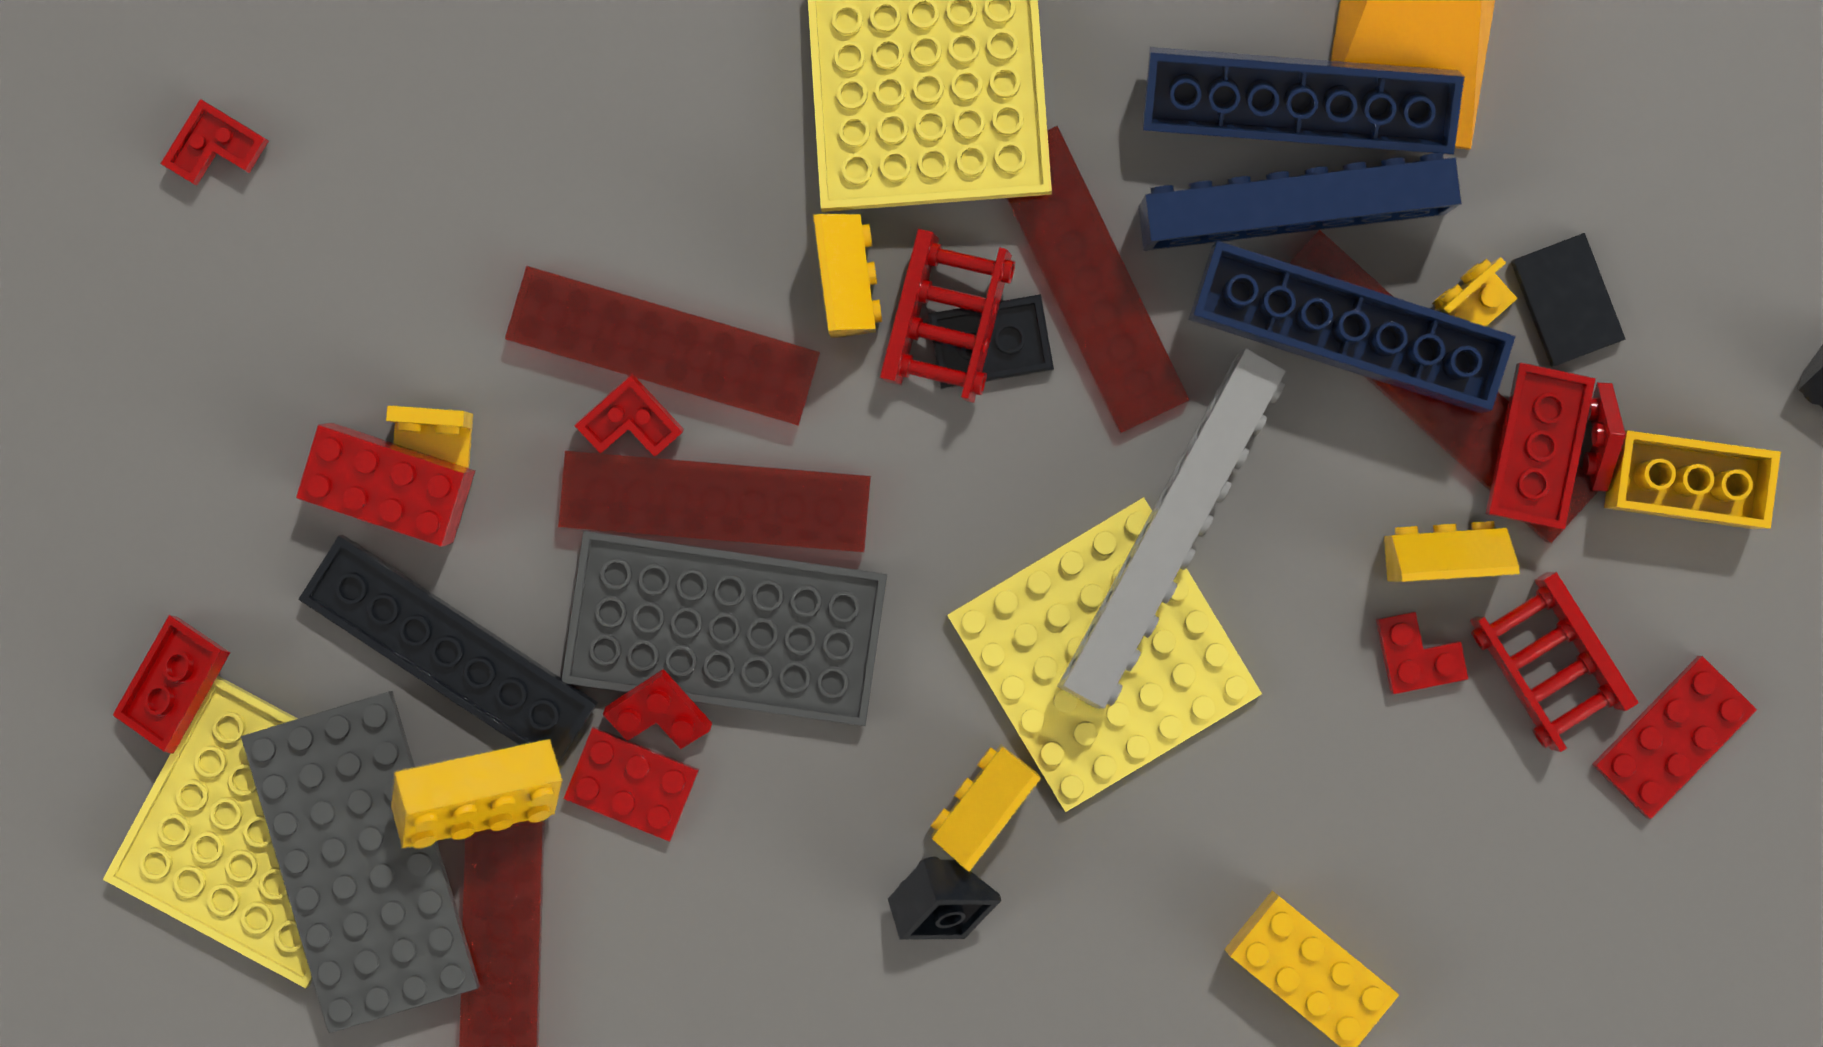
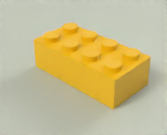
[1604,430,1781,529]
[391,739,562,848]
[1224,890,1399,1047]

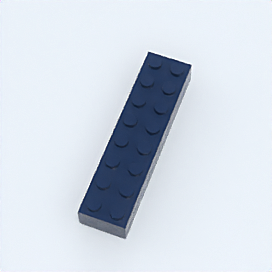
[1143,47,1464,155]
[1138,153,1462,251]
[1188,241,1516,414]

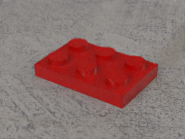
[113,615,231,754]
[563,727,700,842]

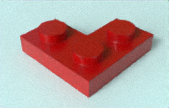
[160,99,269,186]
[574,374,684,457]
[1583,382,1626,492]
[1376,612,1469,694]
[603,669,712,749]

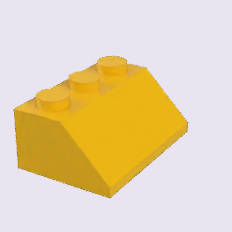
[813,214,882,338]
[1384,521,1520,582]
[930,744,1041,872]

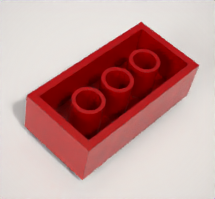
[296,423,476,547]

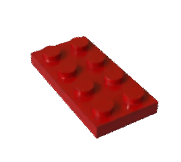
[1486,362,1596,530]
[1592,656,1757,819]

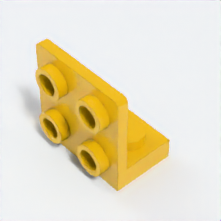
[1431,257,1518,326]
[386,405,473,468]

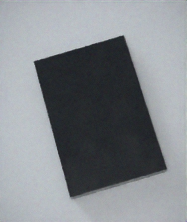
[1510,233,1626,367]
[928,294,1054,389]

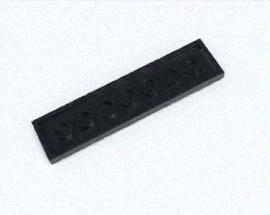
[298,535,598,764]

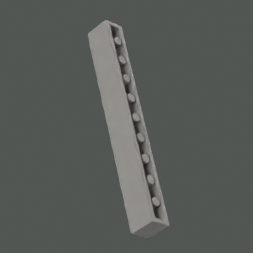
[1057,348,1286,709]

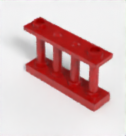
[880,229,1015,403]
[1470,572,1639,752]

